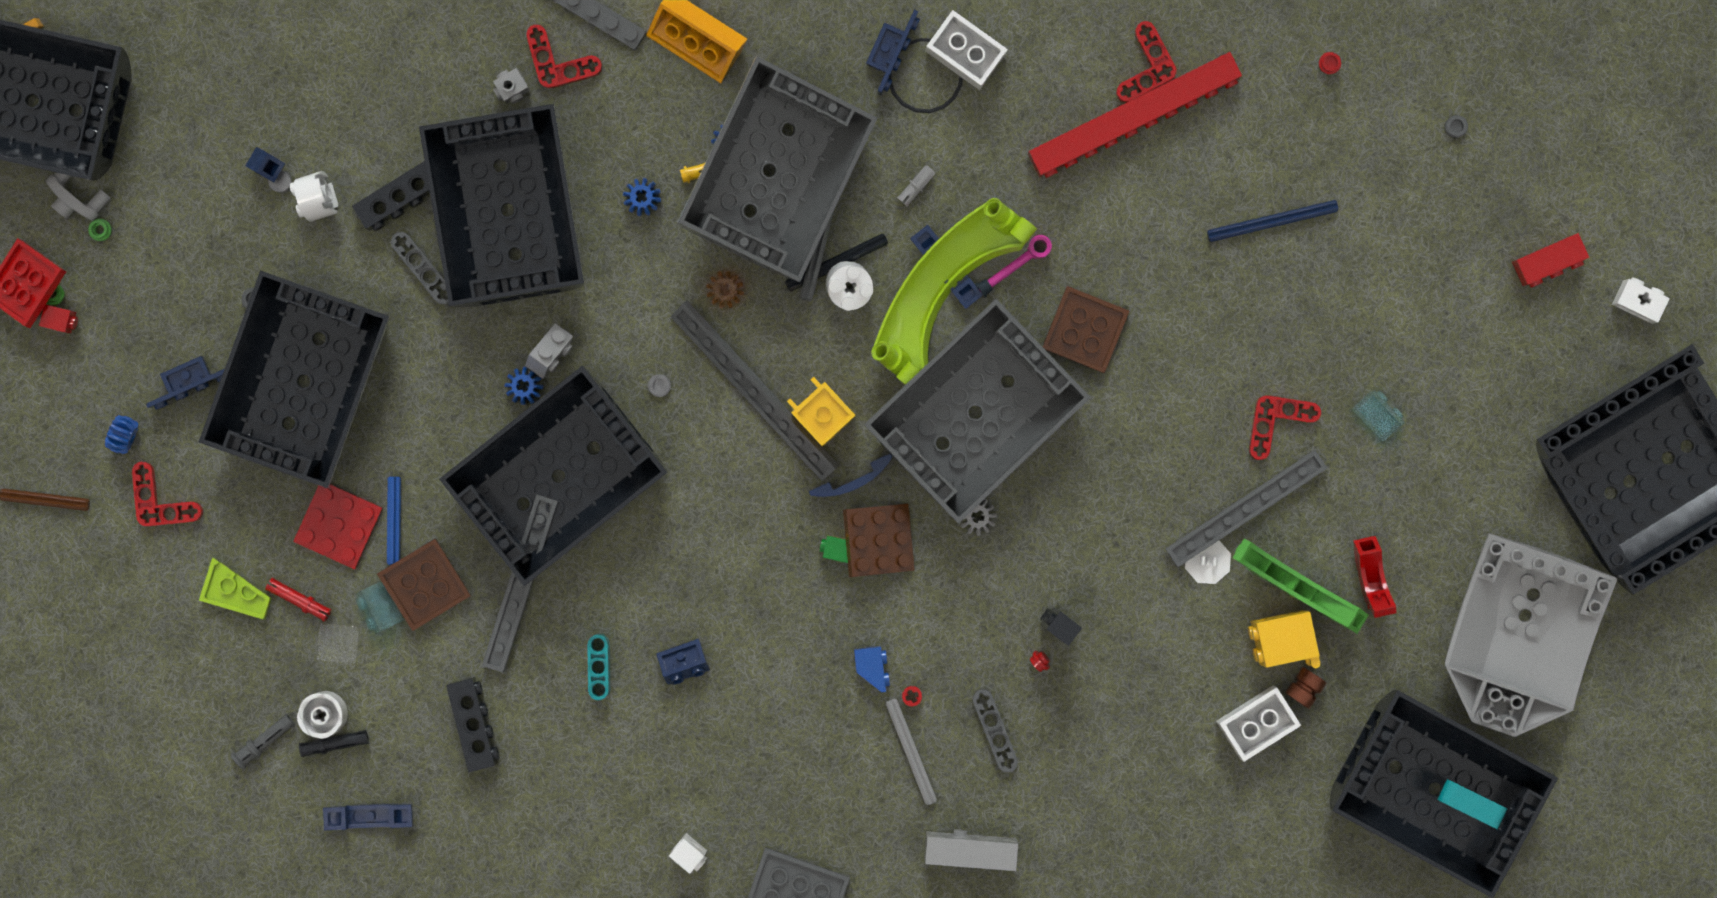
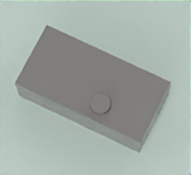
[924,829,1018,871]

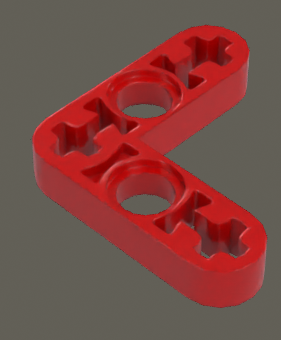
[1116,21,1176,103]
[526,24,602,89]
[1249,396,1321,460]
[132,462,203,526]

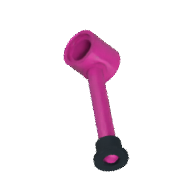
[975,235,1052,298]

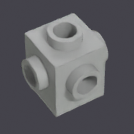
[493,68,530,104]

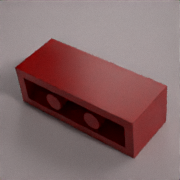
[1512,233,1590,288]

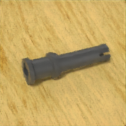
[231,714,295,770]

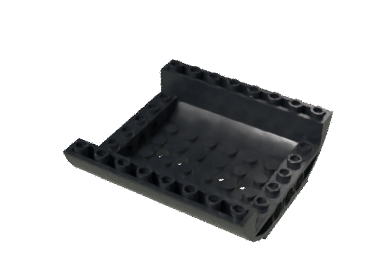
[1536,344,1717,595]

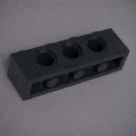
[352,161,430,232]
[1040,607,1082,646]
[446,677,500,773]

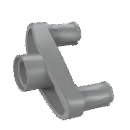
[46,172,111,221]

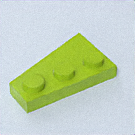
[199,557,272,620]

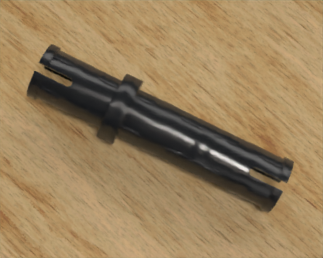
[299,730,369,757]

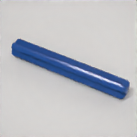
[387,477,401,565]

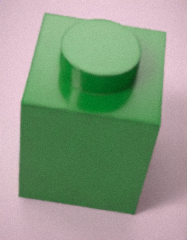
[819,535,848,563]

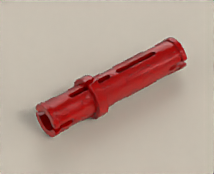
[265,577,332,622]

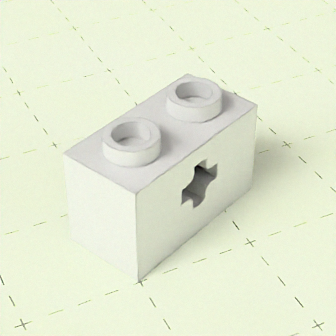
[1612,278,1670,324]
[669,833,707,874]

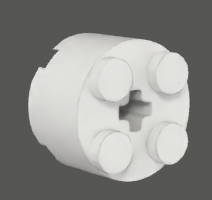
[290,171,338,222]
[826,261,873,311]
[297,691,348,739]

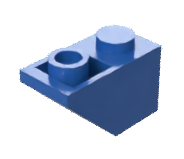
[854,646,890,692]

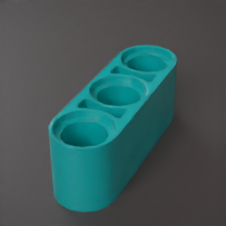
[587,634,610,700]
[1437,779,1507,829]

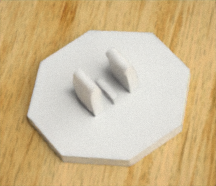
[1185,541,1231,584]

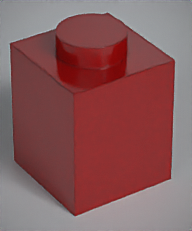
[39,305,78,334]

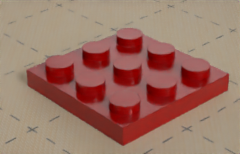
[0,238,67,328]
[293,484,383,569]

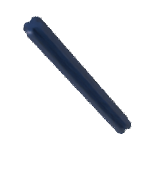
[1207,200,1338,242]

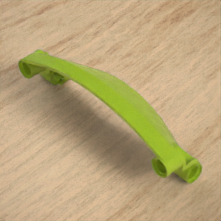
[871,198,1037,385]

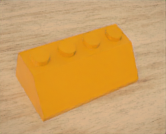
[646,0,747,83]

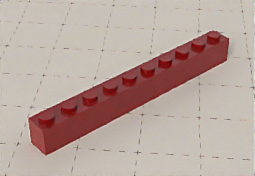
[1028,52,1242,179]

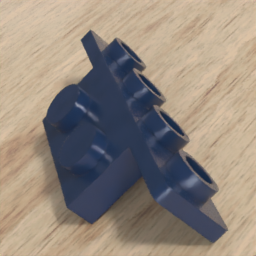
[866,9,920,95]
[146,356,225,410]

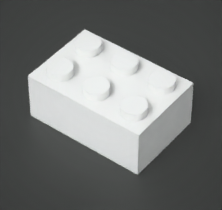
[925,10,1008,90]
[1216,685,1301,762]

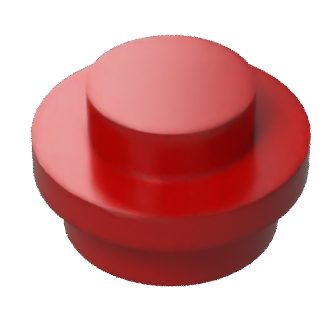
[1318,52,1341,75]
[1030,651,1050,672]

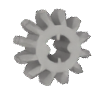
[961,499,997,536]

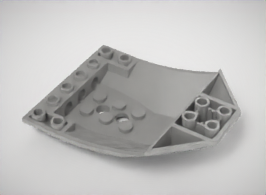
[1445,533,1618,737]

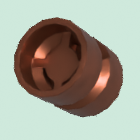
[1285,667,1327,709]

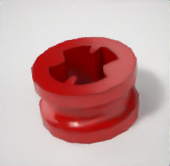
[902,686,922,707]

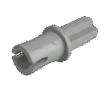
[897,165,935,207]

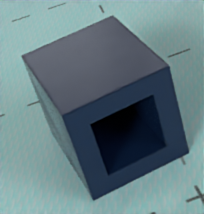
[245,147,285,183]

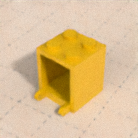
[787,377,856,447]
[1248,610,1320,668]

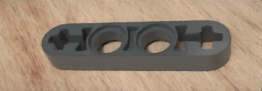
[391,232,449,305]
[973,689,1018,773]

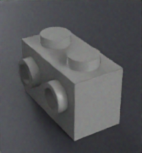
[525,323,573,379]

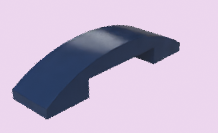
[910,225,983,309]
[809,454,892,497]
[323,804,413,831]

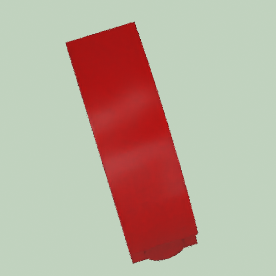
[1353,536,1397,618]

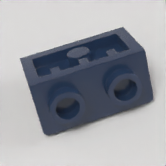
[656,639,710,685]

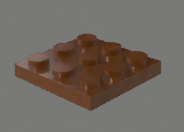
[1042,286,1129,374]
[843,504,915,577]
[377,538,471,631]

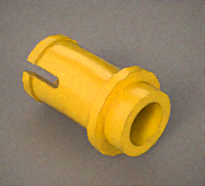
[680,162,706,184]

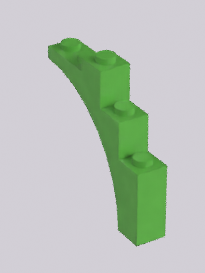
[1233,539,1368,634]

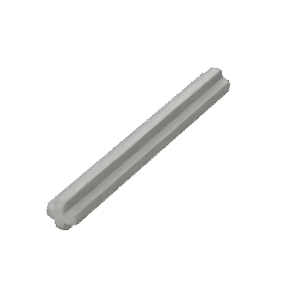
[886,699,937,805]

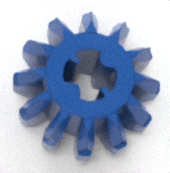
[623,178,661,216]
[505,367,544,405]
[105,415,138,454]

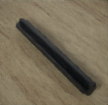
[785,234,888,292]

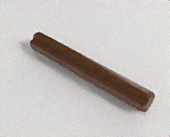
[0,489,90,511]

